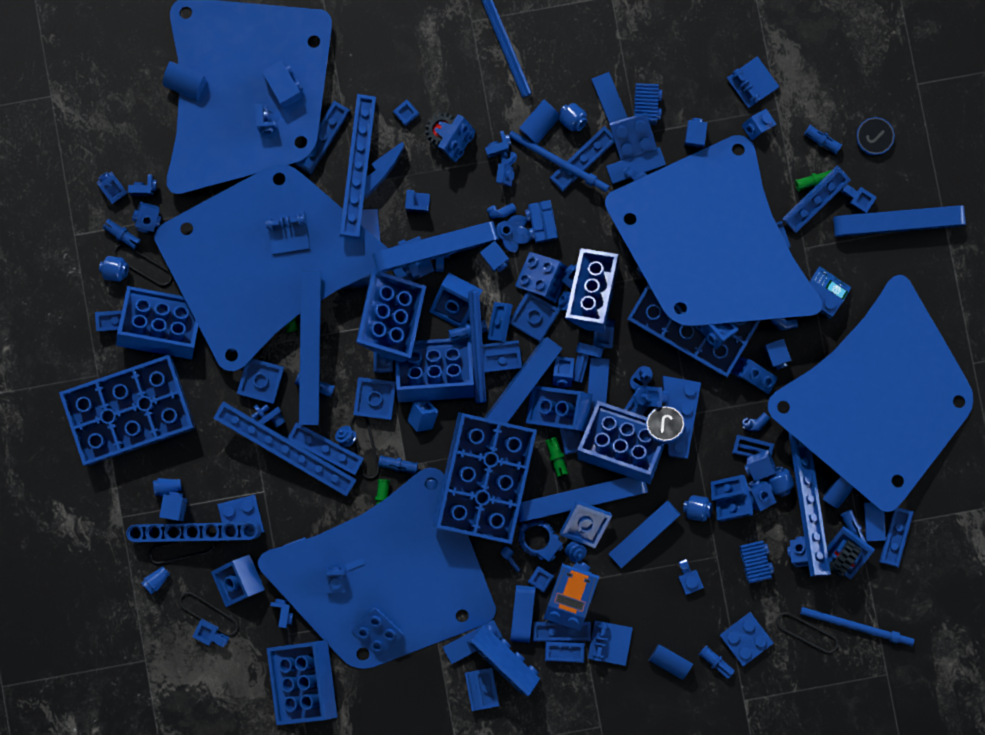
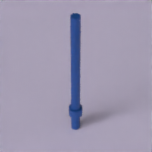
[509,131,610,192]
[800,607,914,646]

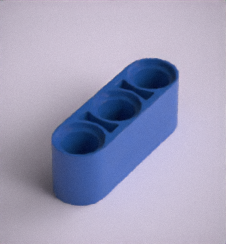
[510,585,535,643]

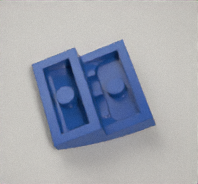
[711,475,753,522]

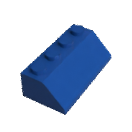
[565,248,619,333]

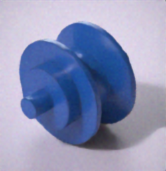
[335,426,357,447]
[565,541,587,562]

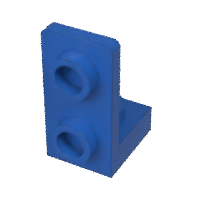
[730,356,778,394]

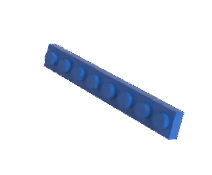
[339,94,376,239]
[213,401,356,496]
[789,433,831,577]

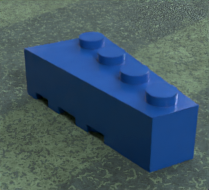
[662,376,701,460]

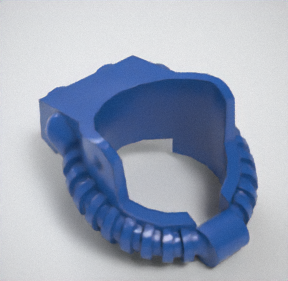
[518,519,563,562]

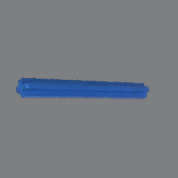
[481,0,531,98]
[468,290,486,403]

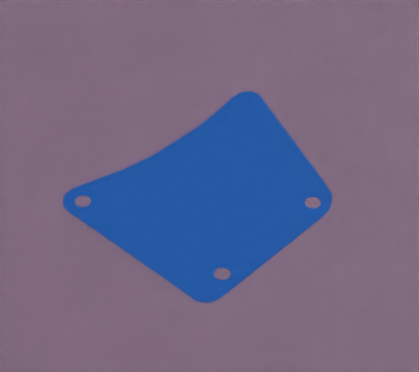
[167,0,332,194]
[605,135,822,326]
[154,165,388,371]
[768,275,973,512]
[258,467,496,669]

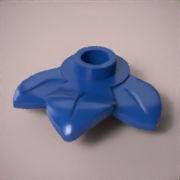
[496,215,531,253]

